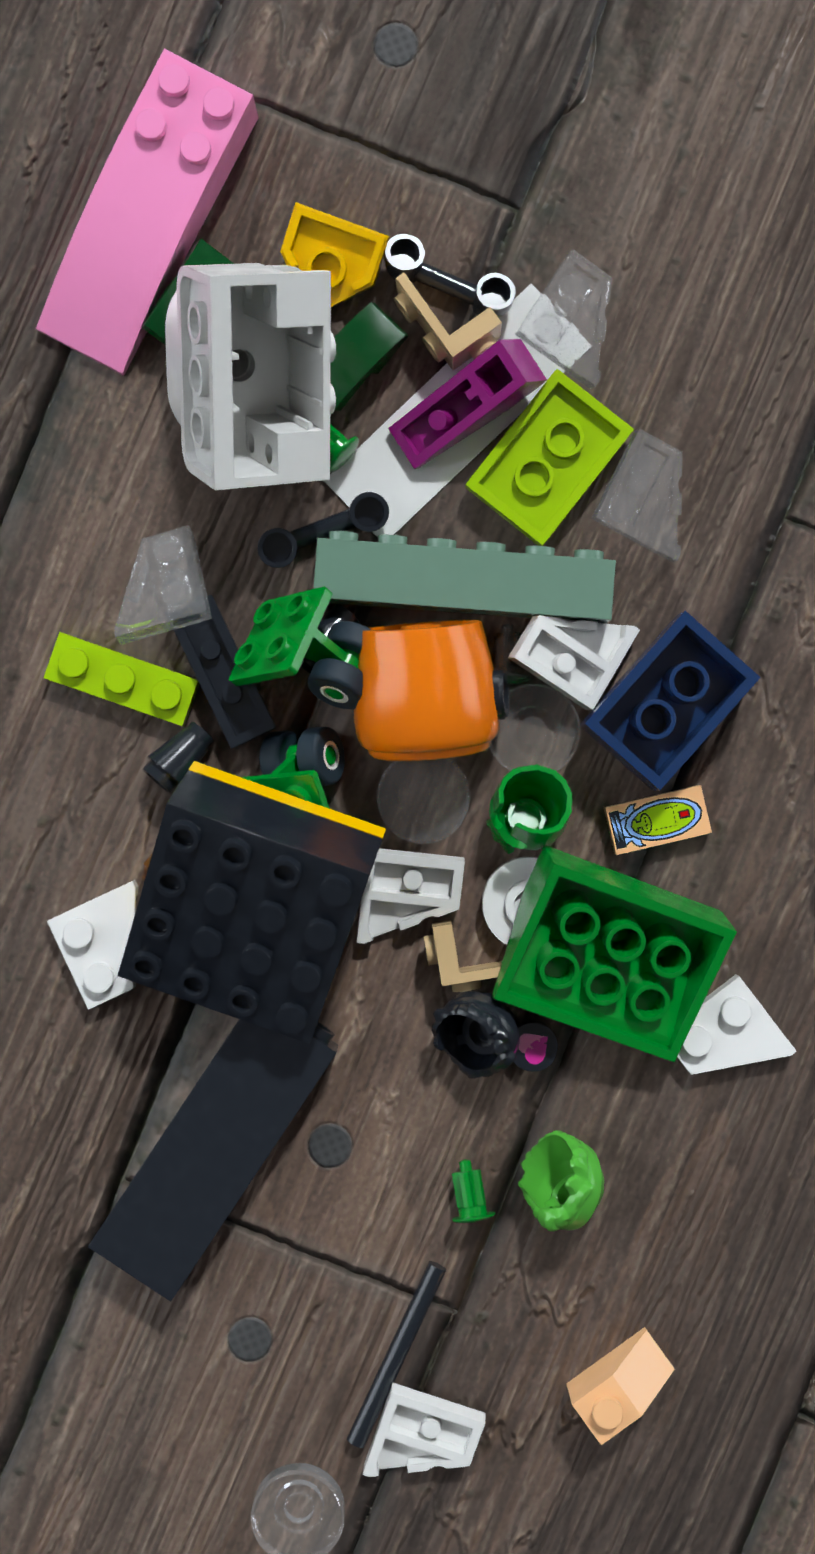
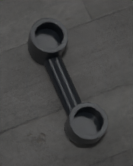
[384,234,516,317]
[257,492,389,568]

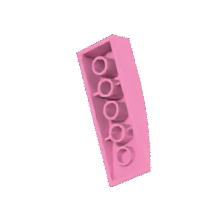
[36,48,258,376]

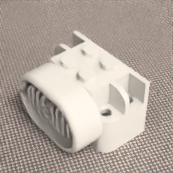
[165,263,336,490]

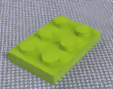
[465,369,634,546]

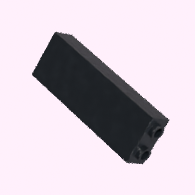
[88,1019,338,1302]

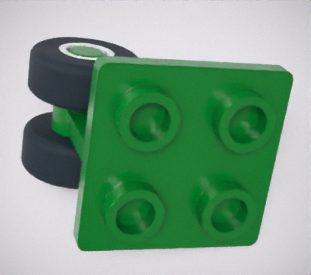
[229,586,371,709]
[241,727,345,809]

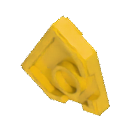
[280,202,391,307]

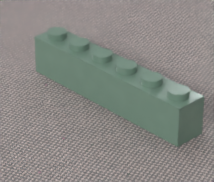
[314,531,616,624]

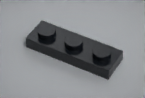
[167,595,277,749]

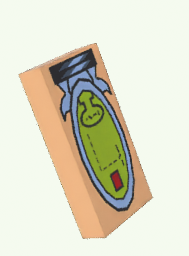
[604,785,712,855]

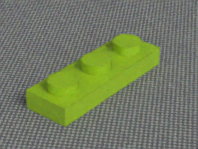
[43,632,200,727]

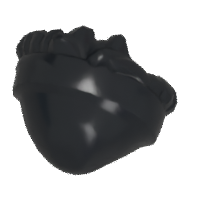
[432,991,520,1079]

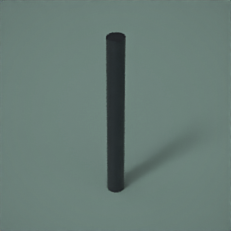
[347,1261,446,1448]

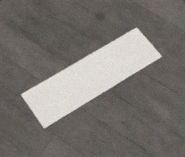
[324,284,591,537]

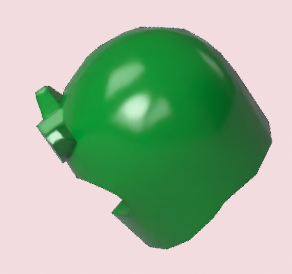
[486,764,572,854]

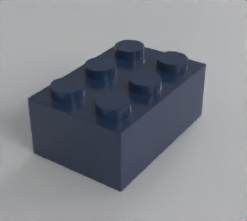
[579,610,761,791]

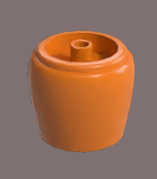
[354,620,500,761]

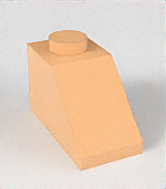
[566,1327,675,1445]

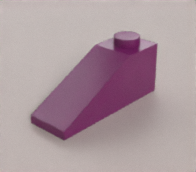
[388,339,547,469]

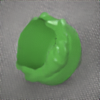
[518,1130,604,1232]

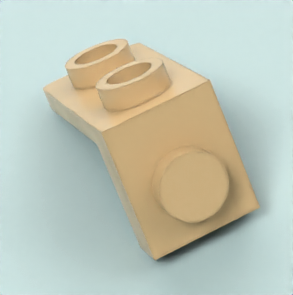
[394,273,502,371]
[424,920,502,992]

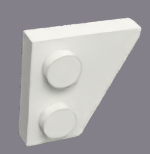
[508,615,640,710]
[357,848,465,944]
[47,880,138,1010]
[677,974,797,1075]
[363,1382,486,1477]

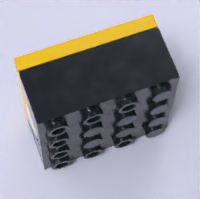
[117,761,386,1044]

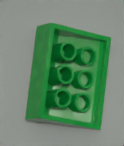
[492,845,737,1062]

